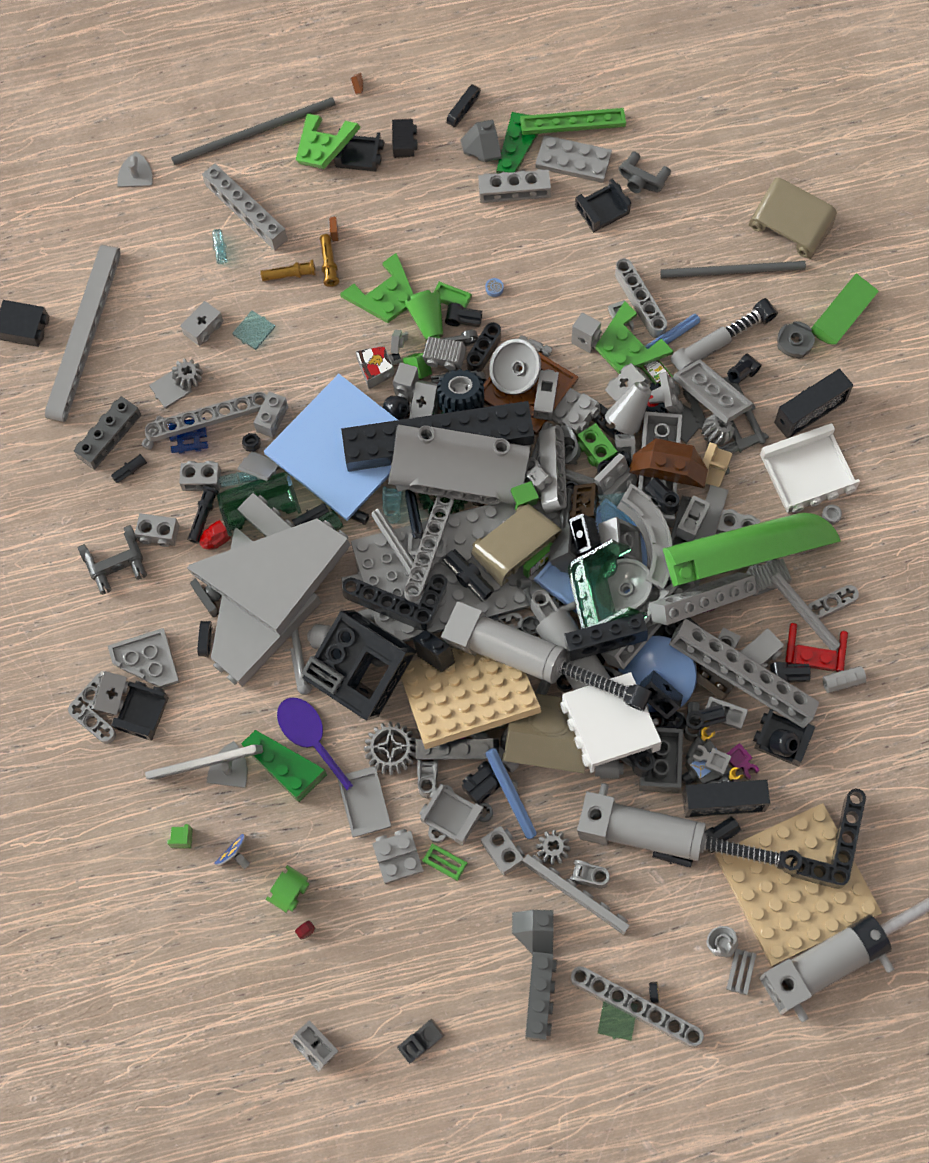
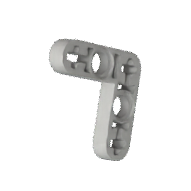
[68,672,116,744]

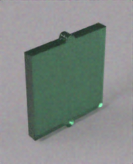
[597,998,638,1041]

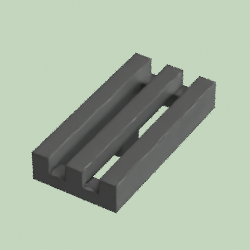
[302,656,345,694]

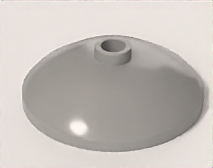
[489,339,541,395]
[595,558,653,614]

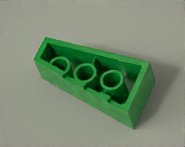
[241,730,327,803]

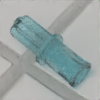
[212,229,228,264]
[219,471,257,487]

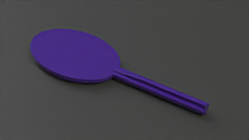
[277,698,353,790]

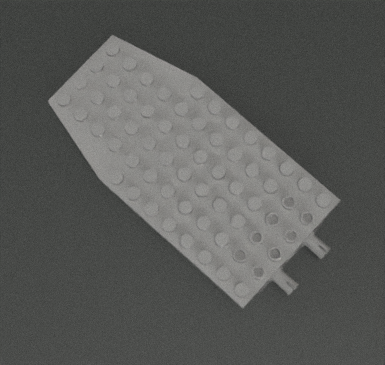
[341,501,573,642]

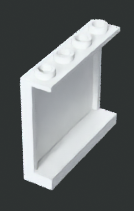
[760,423,860,513]
[560,672,661,773]

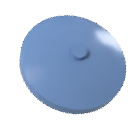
[618,636,697,712]

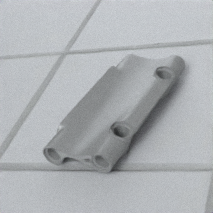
[388,425,530,505]

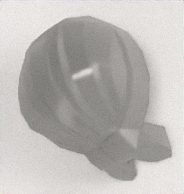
[707,926,738,958]

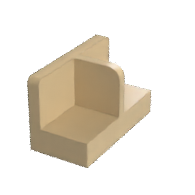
[703,442,732,487]

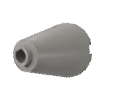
[605,381,651,435]

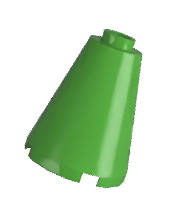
[405,290,443,341]

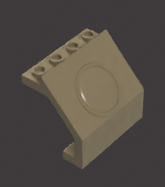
[502,693,585,773]

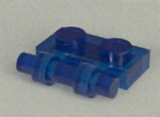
[168,417,209,454]

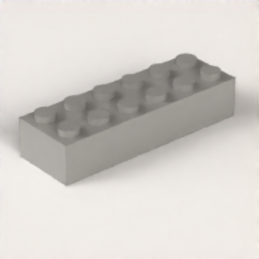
[638,411,682,527]

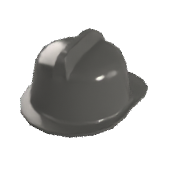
[560,425,581,465]

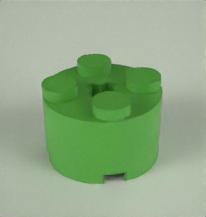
[266,865,310,913]

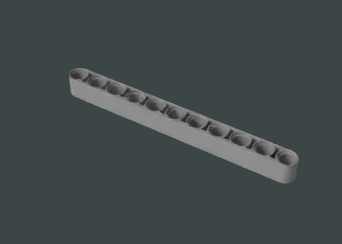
[45,245,121,422]

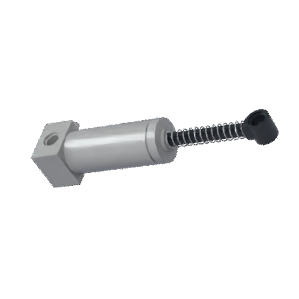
[441,601,652,712]
[577,783,802,875]

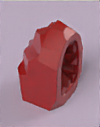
[200,520,231,550]

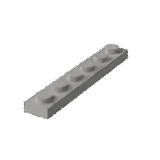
[523,854,630,935]

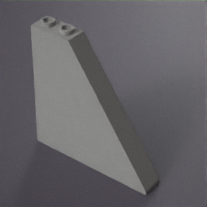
[187,518,351,636]
[211,528,321,687]

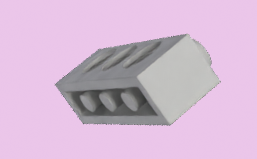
[478,169,551,203]

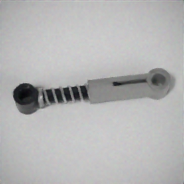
[670,298,778,371]

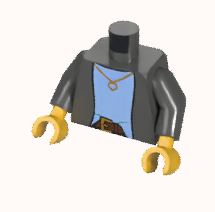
[681,726,744,785]

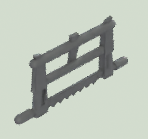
[682,377,769,475]

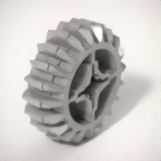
[364,722,416,775]

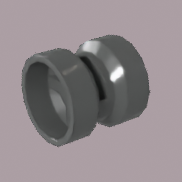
[521,616,540,637]

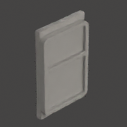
[337,766,391,838]

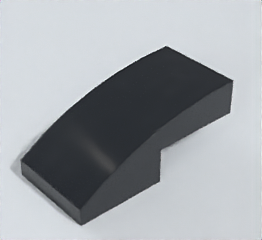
[397,1019,445,1064]

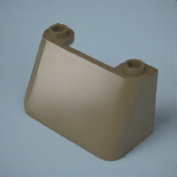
[749,178,837,260]
[471,504,562,587]

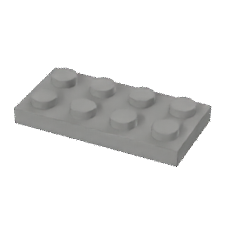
[535,135,612,183]
[673,359,753,424]

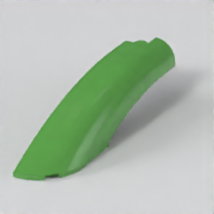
[663,513,841,587]

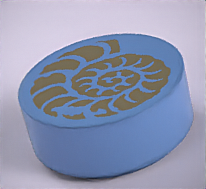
[486,278,504,297]

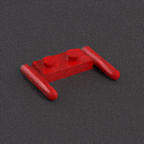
[785,623,848,672]

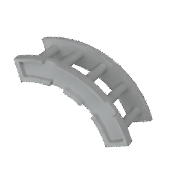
[617,484,672,590]

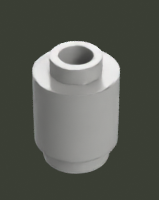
[595,759,623,779]

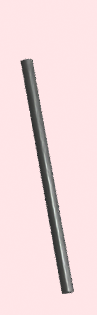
[171,97,336,165]

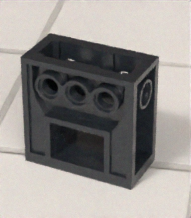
[302,610,417,721]

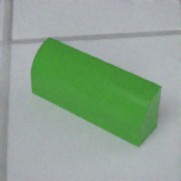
[811,273,879,345]

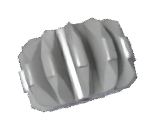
[171,358,203,390]
[702,414,735,446]
[536,830,571,865]

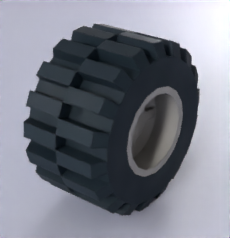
[437,369,485,413]

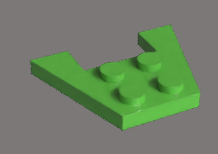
[296,114,361,169]
[340,253,414,323]
[595,301,674,374]

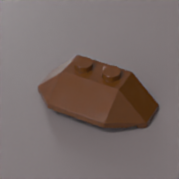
[629,438,708,488]

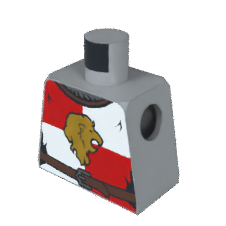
[355,346,402,389]

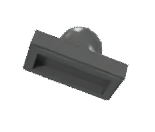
[190,578,221,617]

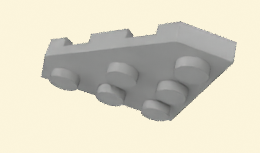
[108,628,180,689]

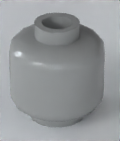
[307,624,331,649]

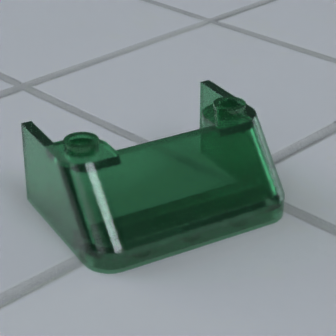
[217,472,302,536]
[568,539,648,629]

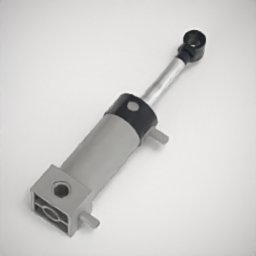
[759,898,929,1022]

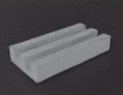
[726,949,756,995]

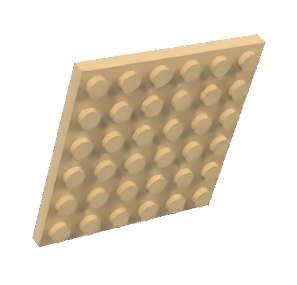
[401,648,541,750]
[714,803,882,967]

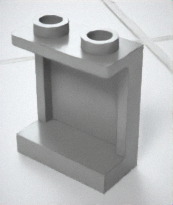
[420,784,483,846]

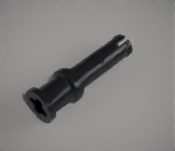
[187,486,219,544]

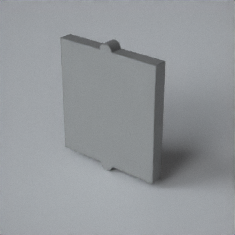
[149,371,192,409]
[238,452,280,481]

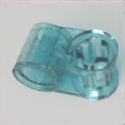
[382,486,403,524]

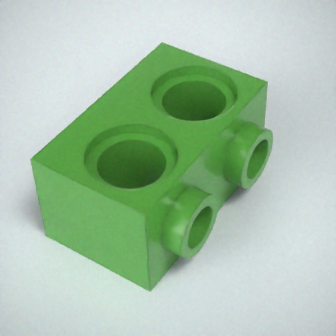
[577,423,618,468]

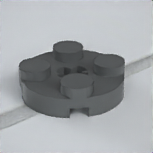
[777,321,815,359]

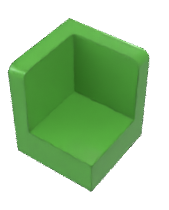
[403,353,432,379]
[511,481,539,511]
[167,824,193,848]

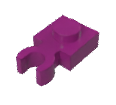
[726,743,759,780]

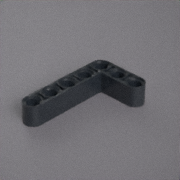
[342,574,447,630]
[788,788,866,889]

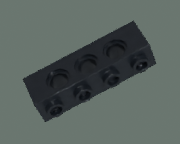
[564,613,648,661]

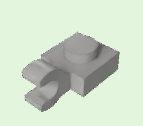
[391,330,408,354]

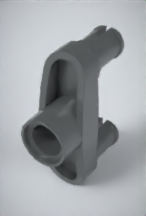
[619,151,671,193]

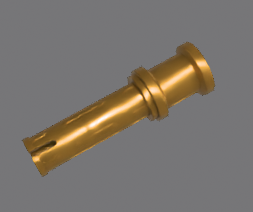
[320,234,339,287]
[260,259,316,282]

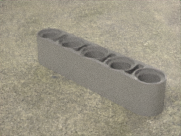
[615,258,667,339]
[539,425,567,514]

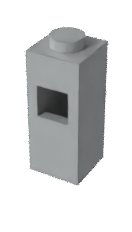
[534,369,559,421]

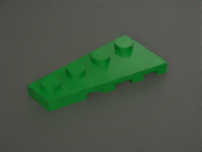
[496,112,538,174]

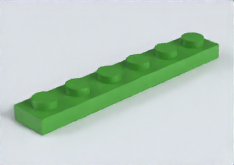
[520,108,626,135]

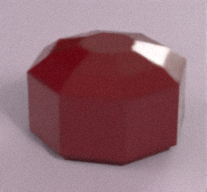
[295,920,316,940]

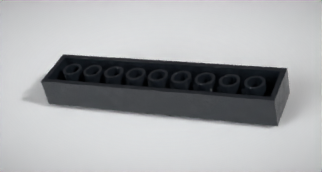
[341,401,534,472]

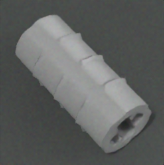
[822,666,866,693]

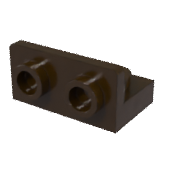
[570,483,598,519]
[697,665,734,700]

